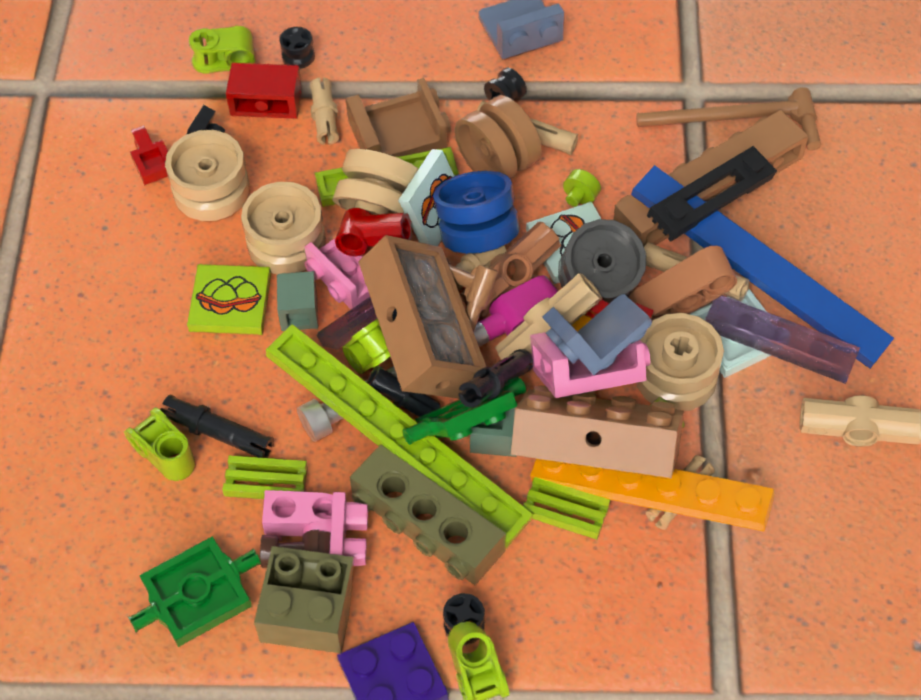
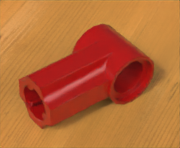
[335,208,412,257]

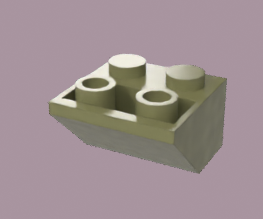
[254,546,354,653]

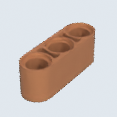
[629,246,737,320]

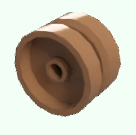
[454,95,542,179]

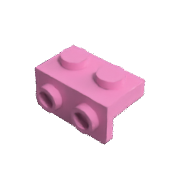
[304,238,371,311]

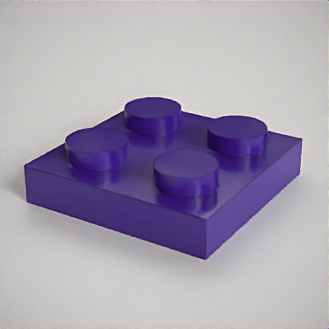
[337,622,449,700]

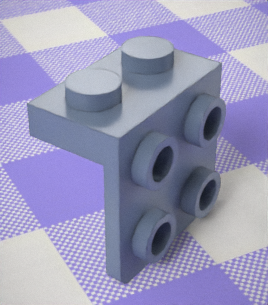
[479,0,564,60]
[542,294,652,375]

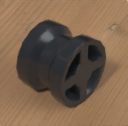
[279,27,315,69]
[484,67,527,101]
[443,593,485,645]

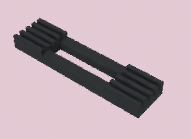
[647,146,777,242]

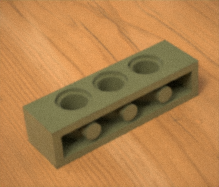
[350,444,506,586]

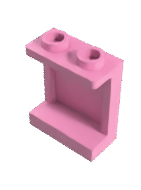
[530,332,650,398]

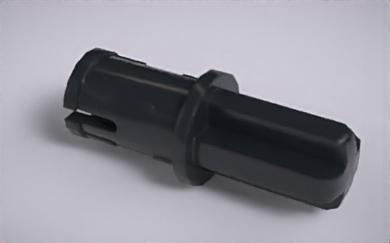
[366,365,441,417]

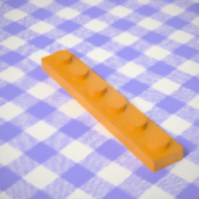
[530,459,775,532]

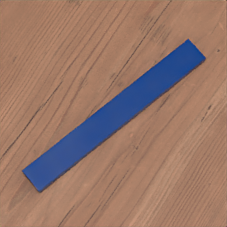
[631,165,894,369]

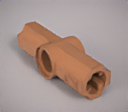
[460,222,561,318]

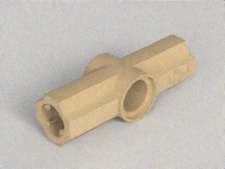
[495,273,603,360]
[799,396,921,447]

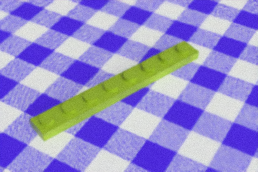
[266,324,533,549]

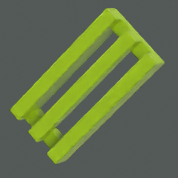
[222,455,308,499]
[523,477,610,540]

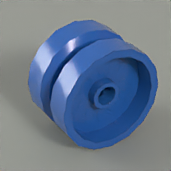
[433,170,520,254]

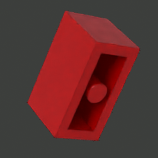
[226,63,302,119]

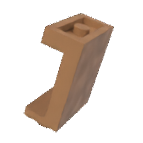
[346,78,451,157]

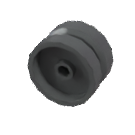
[558,219,646,303]

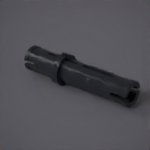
[458,349,533,408]
[160,394,274,458]

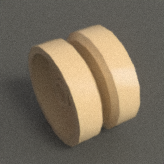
[165,130,250,221]
[332,149,419,215]
[241,182,326,275]
[636,313,724,411]

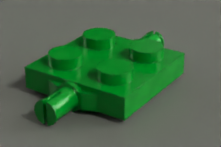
[402,378,526,445]
[128,536,261,647]

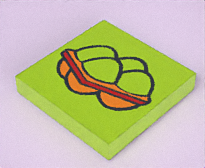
[187,264,271,335]

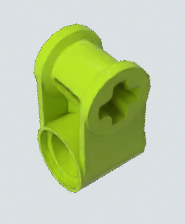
[189,26,255,74]
[342,319,391,374]
[124,407,195,481]
[448,622,509,700]

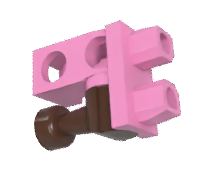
[260,490,368,568]

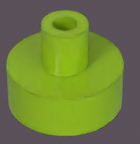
[563,169,601,207]

